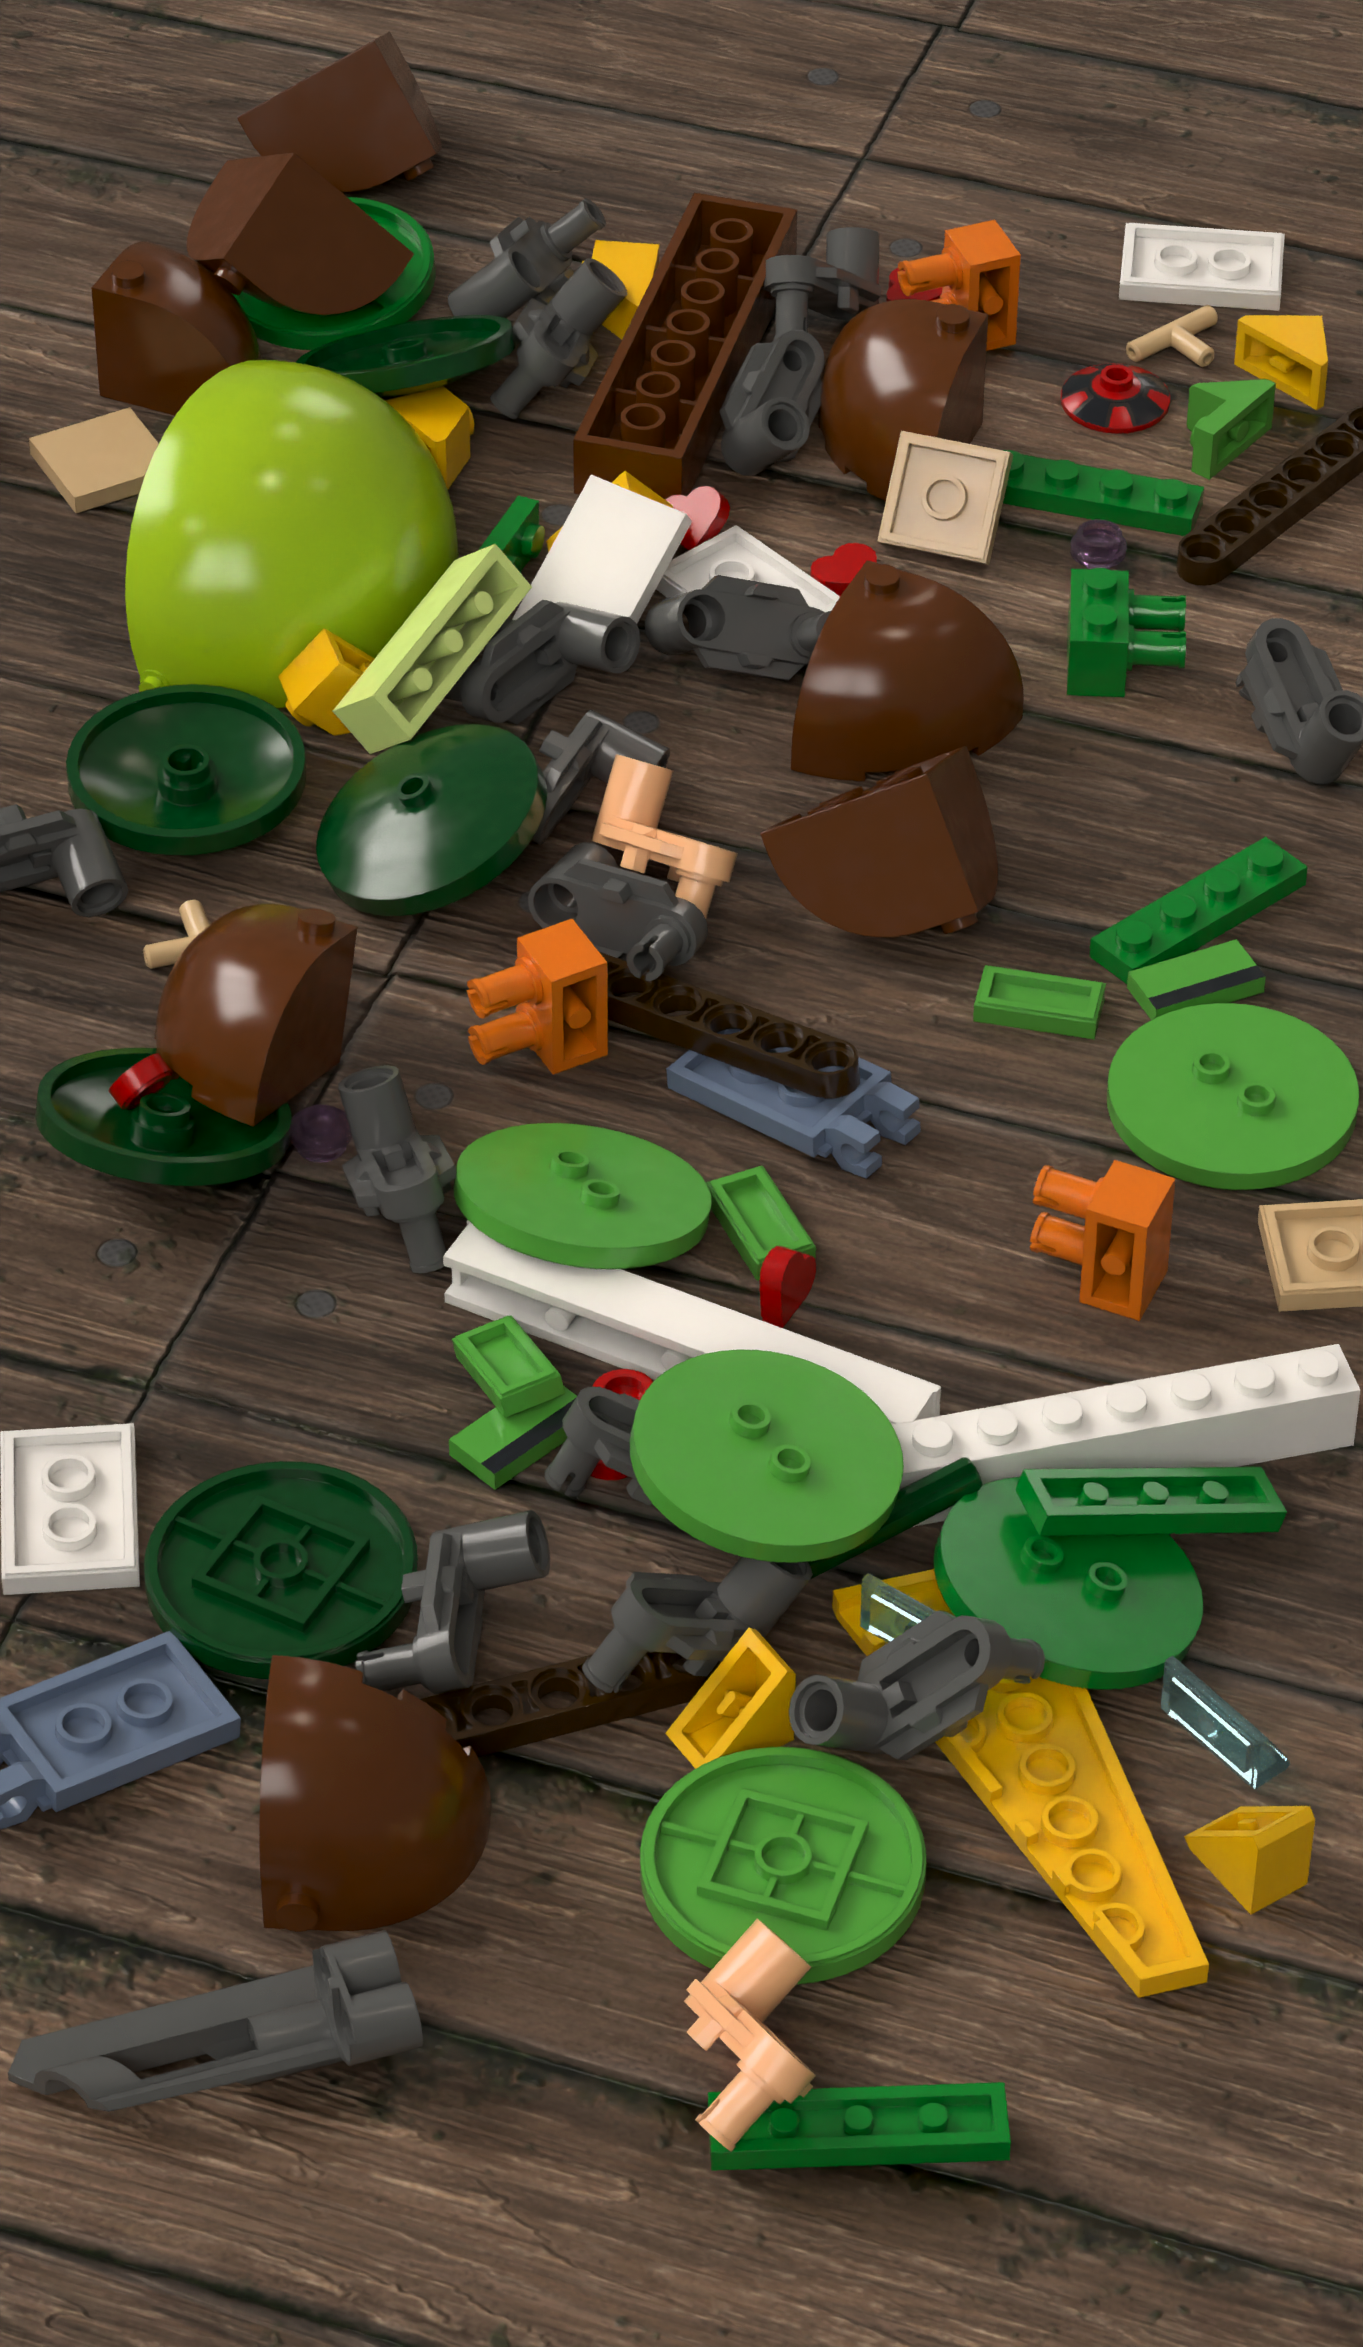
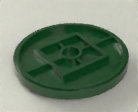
[144,1461,418,1679]

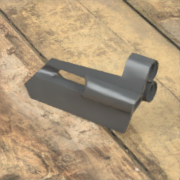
[8,1930,423,2112]

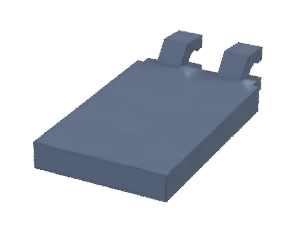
[666,1029,921,1179]
[0,1631,241,1830]

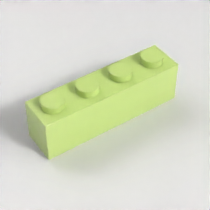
[333,544,532,754]

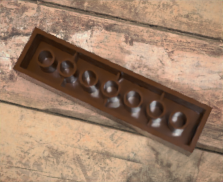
[573,192,798,499]

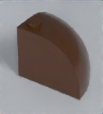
[237,31,442,192]
[186,153,414,315]
[91,241,262,416]
[818,299,988,502]
[791,560,1024,781]
[760,746,998,937]
[154,904,358,1127]
[259,1655,492,1932]

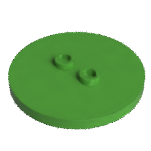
[1107,1003,1359,1190]
[453,1123,712,1269]
[629,1349,904,1563]
[640,1747,927,1984]

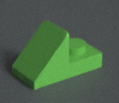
[1187,379,1276,480]

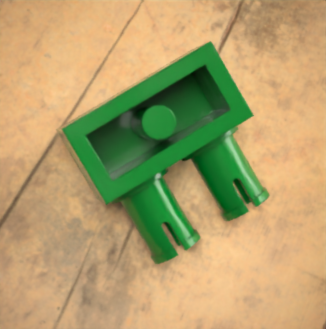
[1067,568,1186,697]

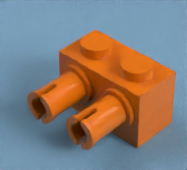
[898,219,1021,351]
[467,919,608,1075]
[1030,1160,1176,1321]

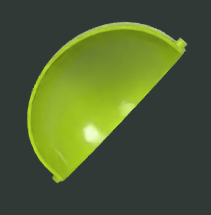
[125,360,458,708]

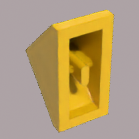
[1234,315,1328,410]
[665,1627,796,1769]
[1184,1806,1315,1915]

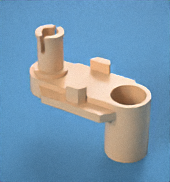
[591,754,738,919]
[684,1918,816,2152]

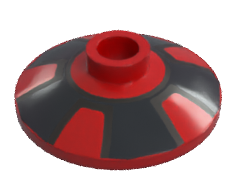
[1061,363,1170,434]

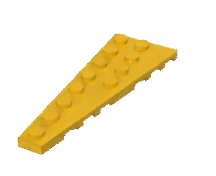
[832,1569,1209,1998]

